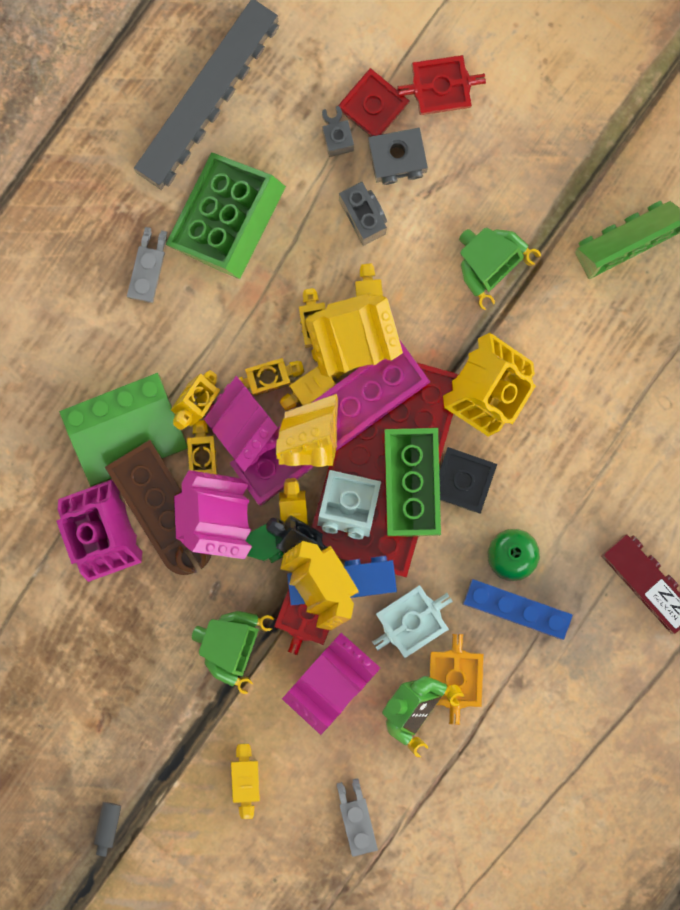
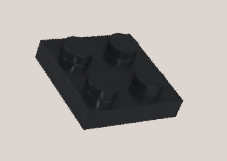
[439,447,497,514]

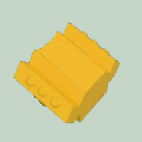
[305,293,403,377]
[443,333,536,437]
[276,394,338,467]
[280,541,359,630]

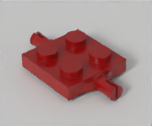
[397,55,486,115]
[274,589,329,655]

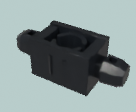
[266,515,328,553]

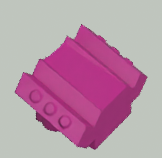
[203,375,279,472]
[174,470,252,559]
[56,480,143,582]
[282,633,380,735]

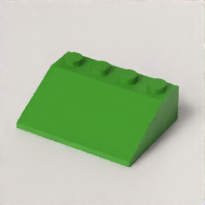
[165,152,286,279]
[575,201,680,280]
[59,373,188,487]

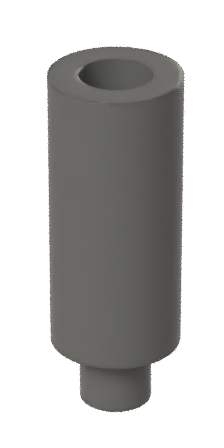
[94,802,121,857]

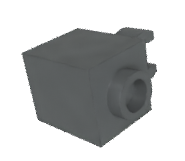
[322,106,354,157]

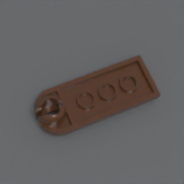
[105,440,212,575]

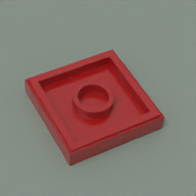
[338,68,410,137]

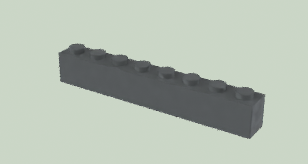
[134,0,280,190]

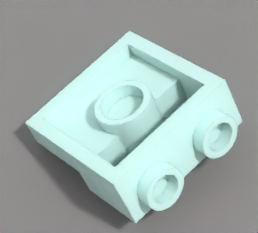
[317,470,381,539]

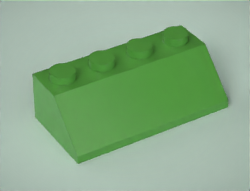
[385,428,441,537]

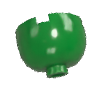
[487,529,540,581]

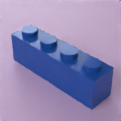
[287,556,397,606]
[462,579,573,640]

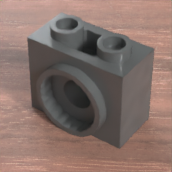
[368,127,428,185]
[339,182,387,246]

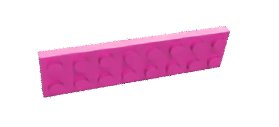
[230,339,430,506]

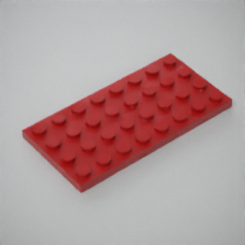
[312,362,459,578]

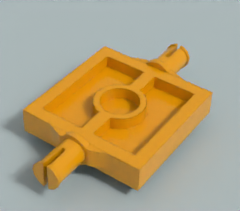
[429,634,484,725]

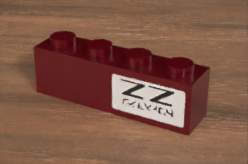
[601,534,680,634]

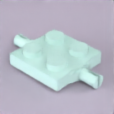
[372,585,453,658]

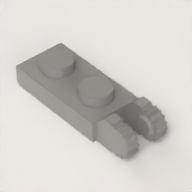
[127,227,167,303]
[337,778,378,857]

